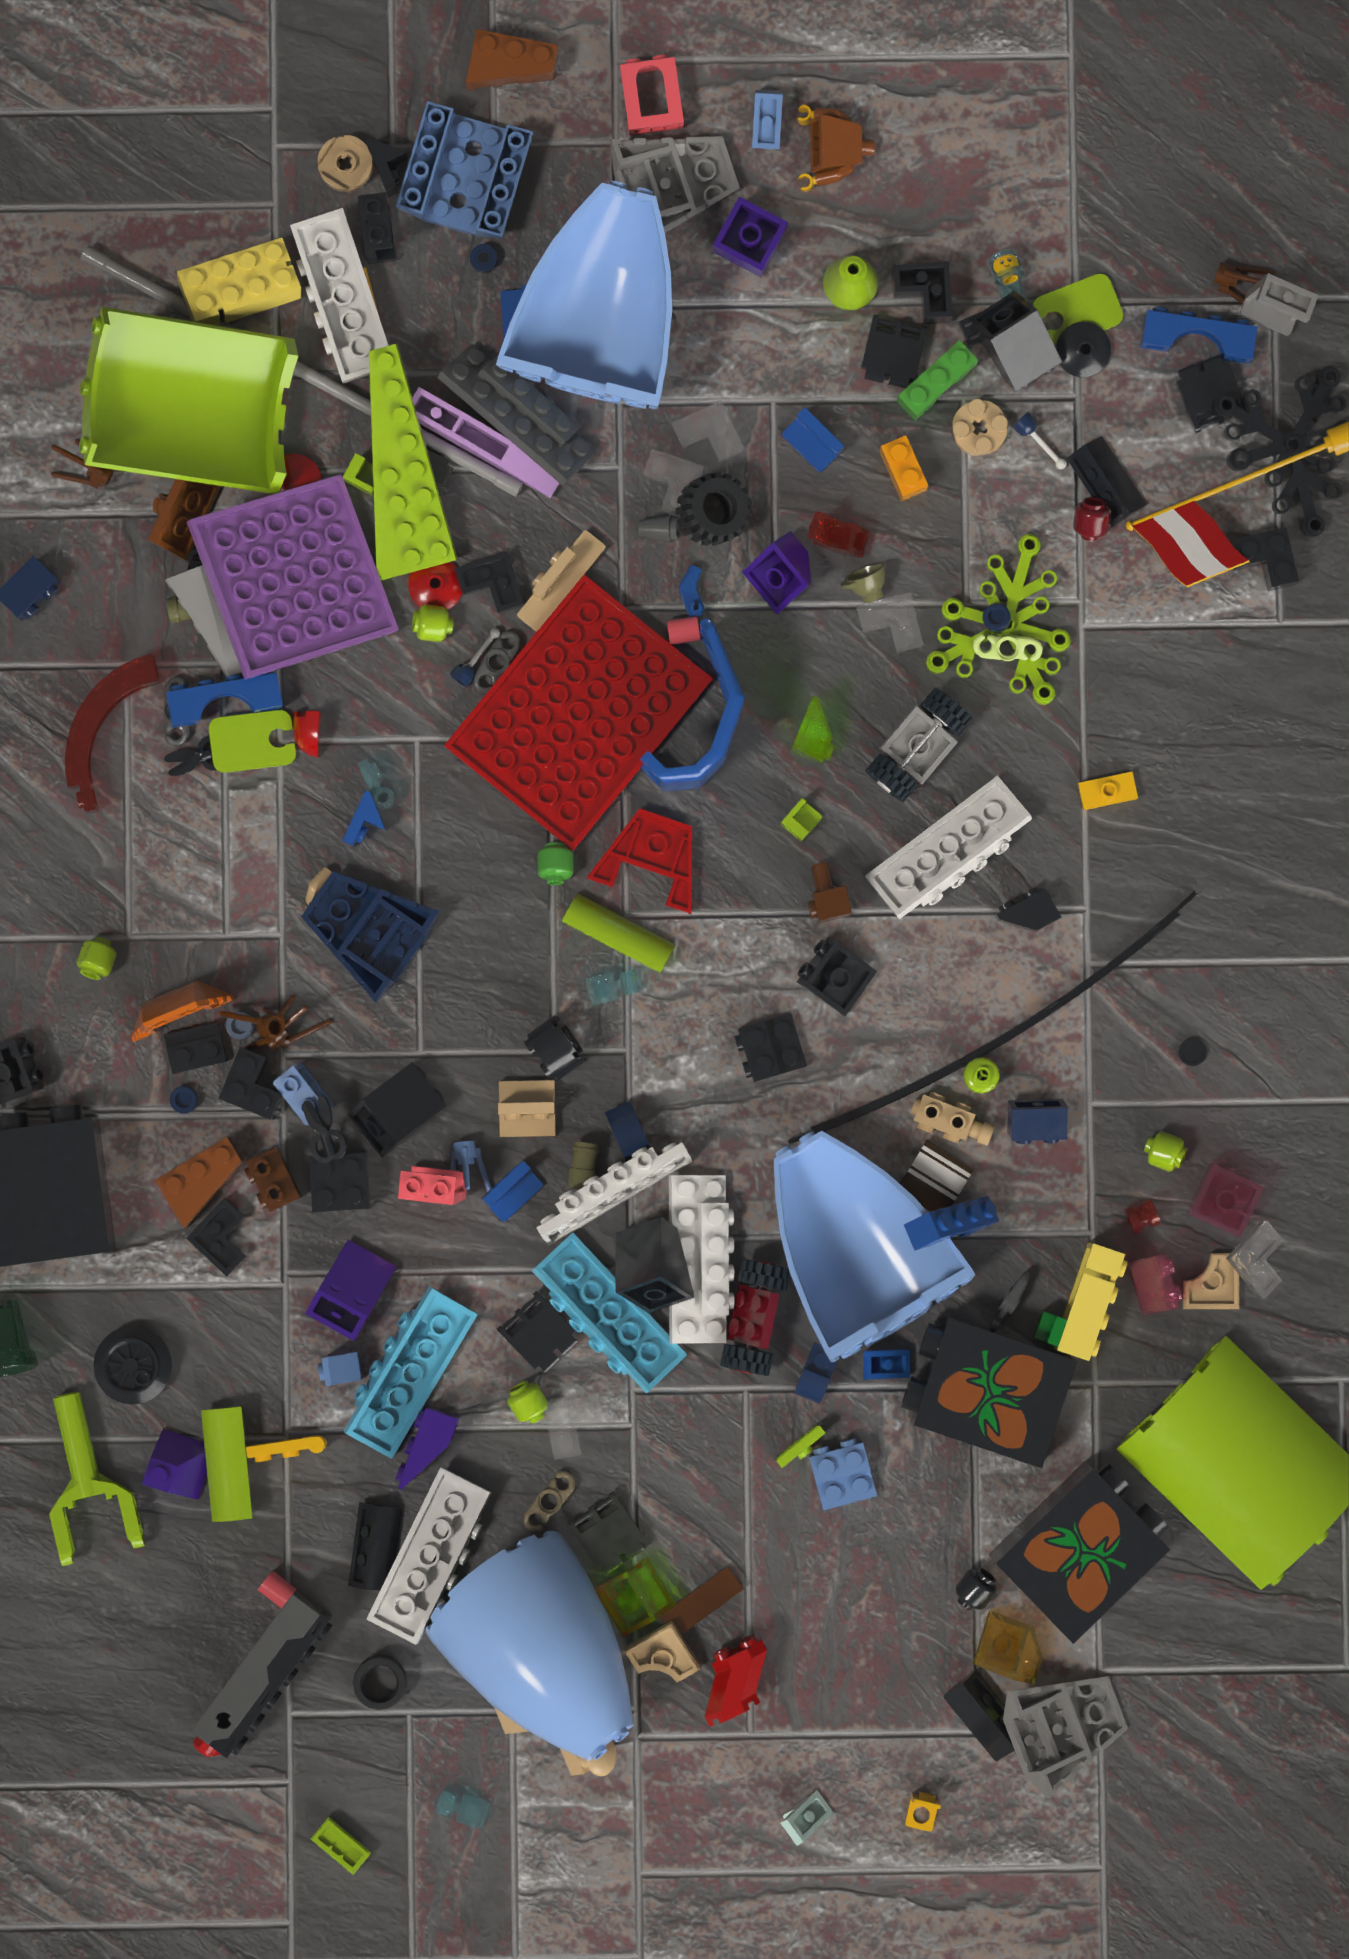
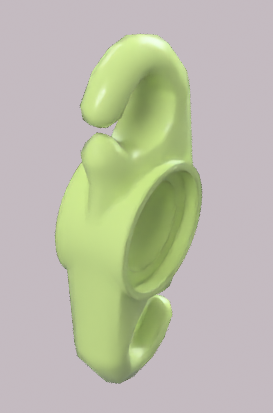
[973,634,1043,661]

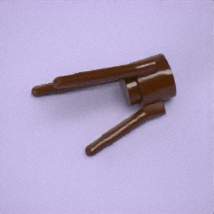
[1213,262,1276,304]
[51,439,114,489]
[260,995,332,1050]
[220,1007,285,1050]

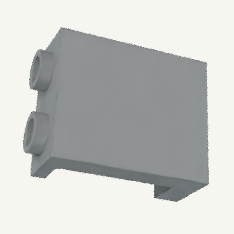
[1239,273,1319,336]

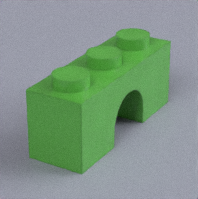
[896,340,978,421]

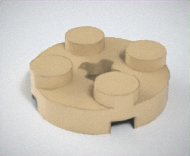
[318,135,373,193]
[952,399,1008,456]

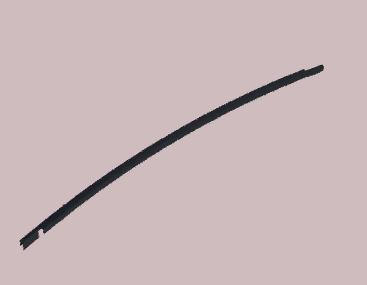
[788,891,1198,1144]

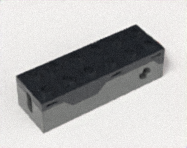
[191,1589,333,1758]

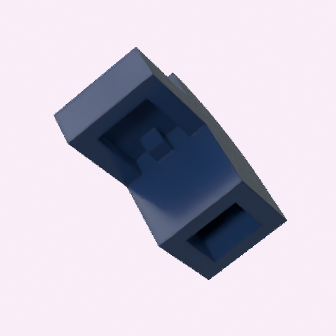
[605,1101,650,1162]
[793,1342,839,1404]

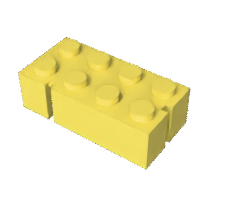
[177,237,301,326]
[1053,1243,1128,1361]

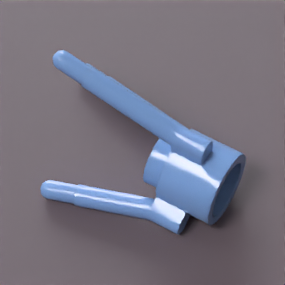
[450,1141,492,1192]

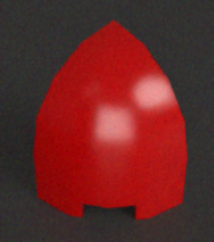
[293,711,321,758]

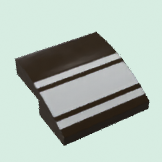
[899,1140,974,1212]

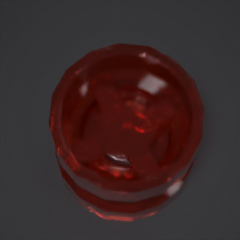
[1124,1199,1161,1234]

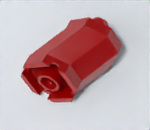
[704,1634,767,1727]

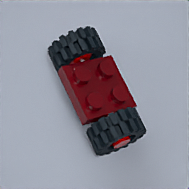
[720,1259,790,1376]

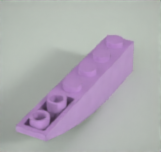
[413,387,559,499]

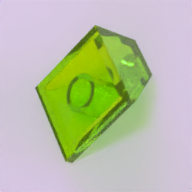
[791,696,835,765]

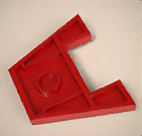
[586,808,692,914]

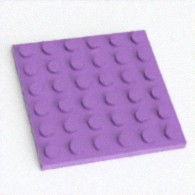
[187,474,399,680]

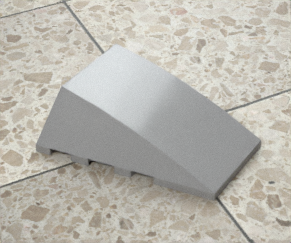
[610,136,740,233]
[165,565,242,677]
[1003,1676,1128,1798]

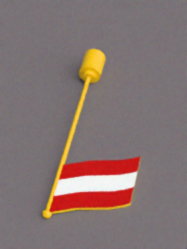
[1126,421,1349,587]

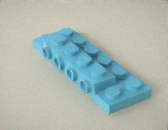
[532,1233,687,1394]
[343,1286,478,1459]

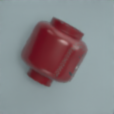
[1073,497,1111,541]

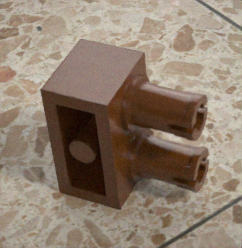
[807,862,852,924]
[244,1147,302,1212]

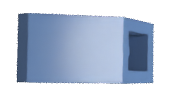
[318,1351,363,1386]

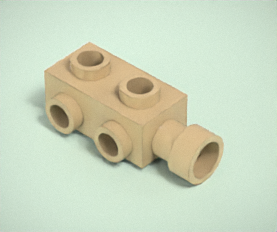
[910,1091,995,1146]

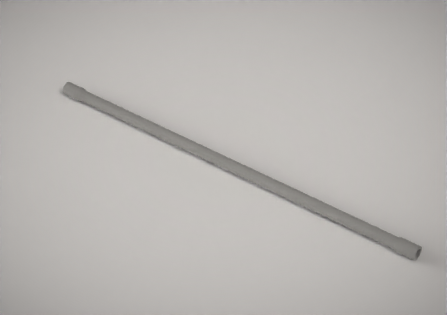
[81,245,524,497]

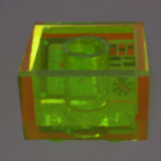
[594,1557,676,1637]

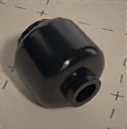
[955,1568,997,1610]

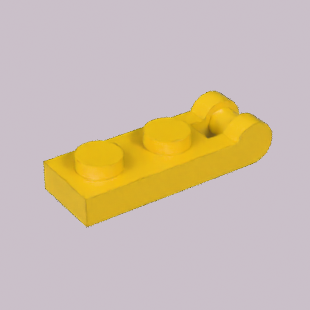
[246,1435,327,1462]

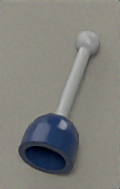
[450,628,501,688]

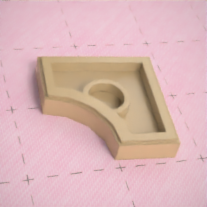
[1182,1253,1239,1309]
[624,1620,701,1682]

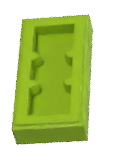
[776,1424,825,1468]
[310,1816,372,1875]

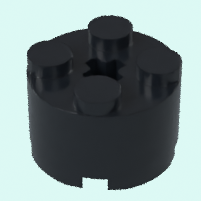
[524,1015,587,1080]

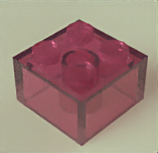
[1186,1163,1264,1238]

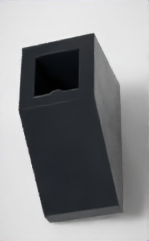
[995,887,1062,932]

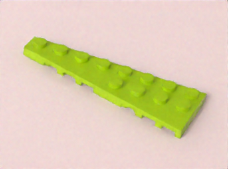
[369,344,457,580]

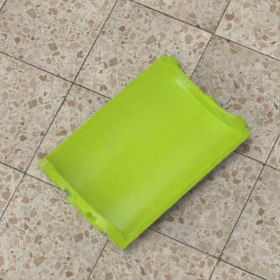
[79,306,298,494]
[1116,1336,1349,1590]

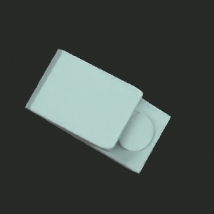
[780,1790,834,1846]

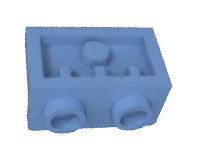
[273,1062,336,1125]

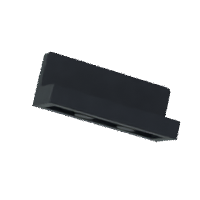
[1066,436,1146,527]
[348,1502,402,1591]
[943,1669,1015,1761]

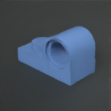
[752,90,783,149]

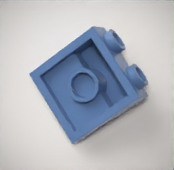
[809,1438,877,1511]

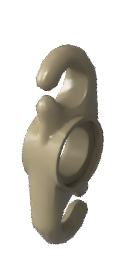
[523,1471,575,1533]

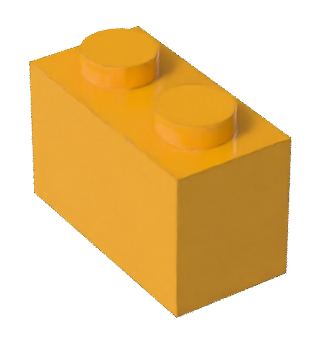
[879,435,928,502]

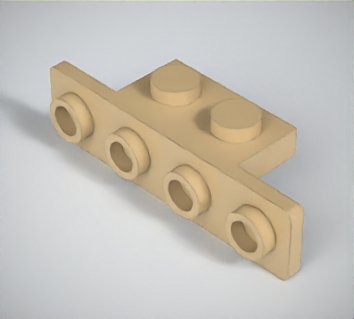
[517,530,606,632]

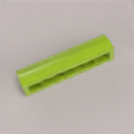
[562,893,676,974]
[201,1406,253,1522]

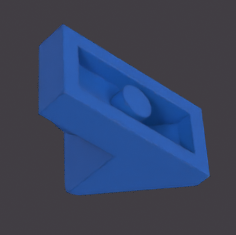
[342,790,386,847]
[863,1349,910,1380]

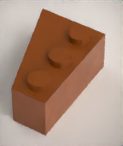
[466,29,559,91]
[155,1137,244,1228]

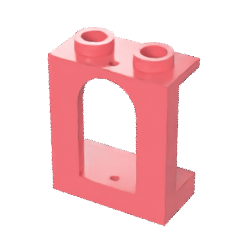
[620,55,684,136]
[398,1165,467,1205]

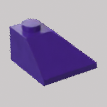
[742,531,811,614]
[142,1429,207,1500]

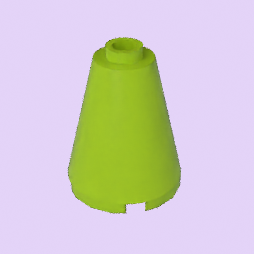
[823,255,878,310]

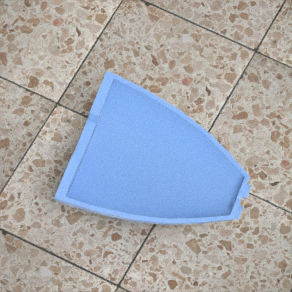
[496,180,672,409]
[774,1131,976,1362]
[426,1531,634,1761]

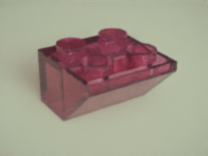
[1127,1253,1183,1316]

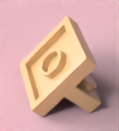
[498,1080,556,1137]

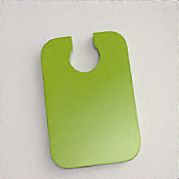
[1033,274,1123,348]
[208,710,296,773]

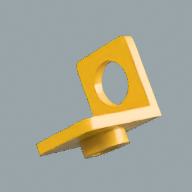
[905,1792,941,1832]

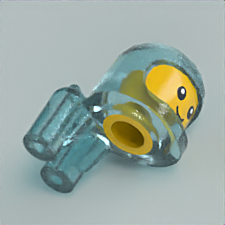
[989,249,1027,300]

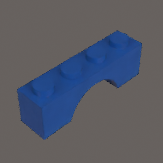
[1140,307,1258,364]
[166,672,283,728]
[904,1196,999,1251]

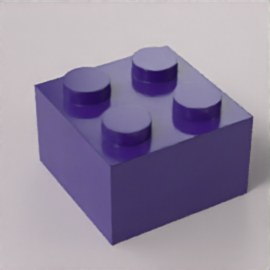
[713,197,788,277]

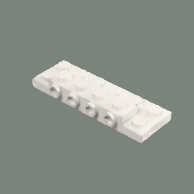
[290,208,389,383]
[865,775,1032,919]
[536,1142,693,1246]
[669,1175,734,1344]
[366,1467,492,1645]

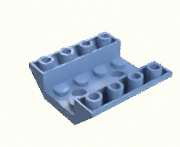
[396,101,534,238]

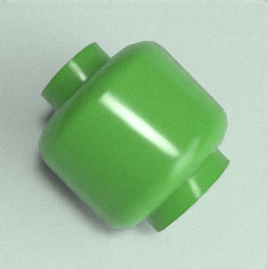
[537,842,574,885]

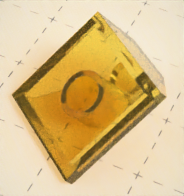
[973,1610,1043,1684]

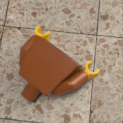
[797,105,875,192]

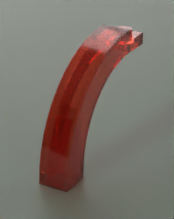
[65,654,161,814]

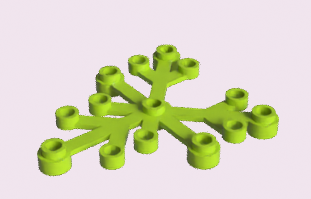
[926,534,1071,705]

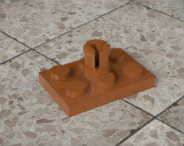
[148,479,221,561]

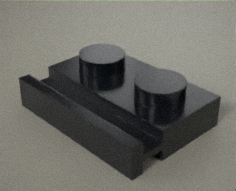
[163,1022,228,1074]

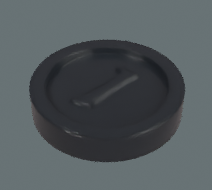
[1178,1038,1207,1066]

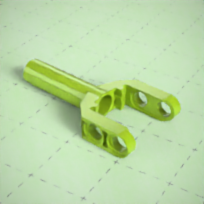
[49,1391,145,1566]

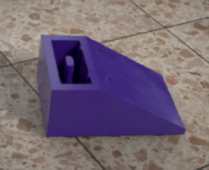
[305,1240,397,1341]
[395,1405,460,1490]

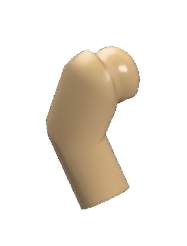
[305,867,332,906]

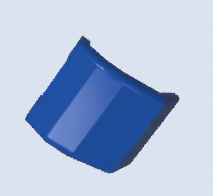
[640,619,745,792]

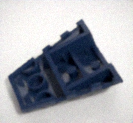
[301,871,440,1003]

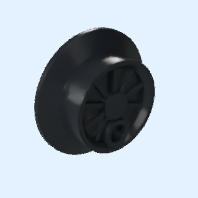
[93,1326,172,1405]

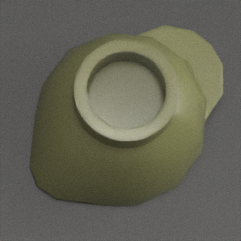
[840,563,886,603]

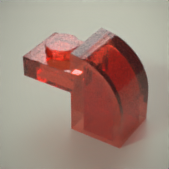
[807,511,870,558]

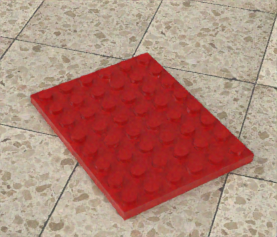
[444,574,713,851]

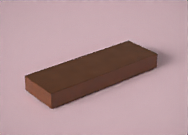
[660,1566,744,1635]

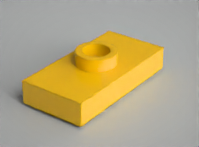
[1078,771,1138,811]

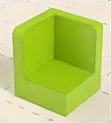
[343,453,374,497]
[781,797,822,842]

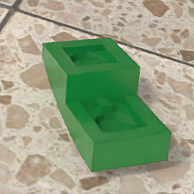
[1033,1311,1067,1346]

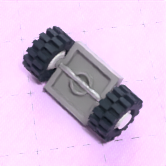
[865,688,973,803]

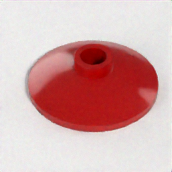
[408,562,462,610]

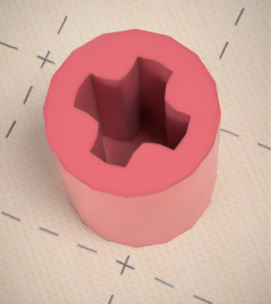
[667,616,700,645]
[258,1570,297,1609]

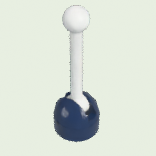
[1012,412,1067,470]

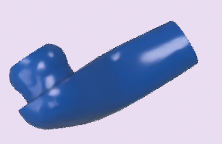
[679,564,705,617]

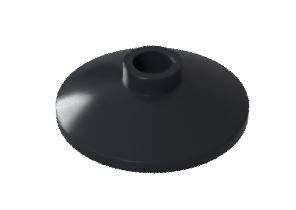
[1056,322,1111,378]

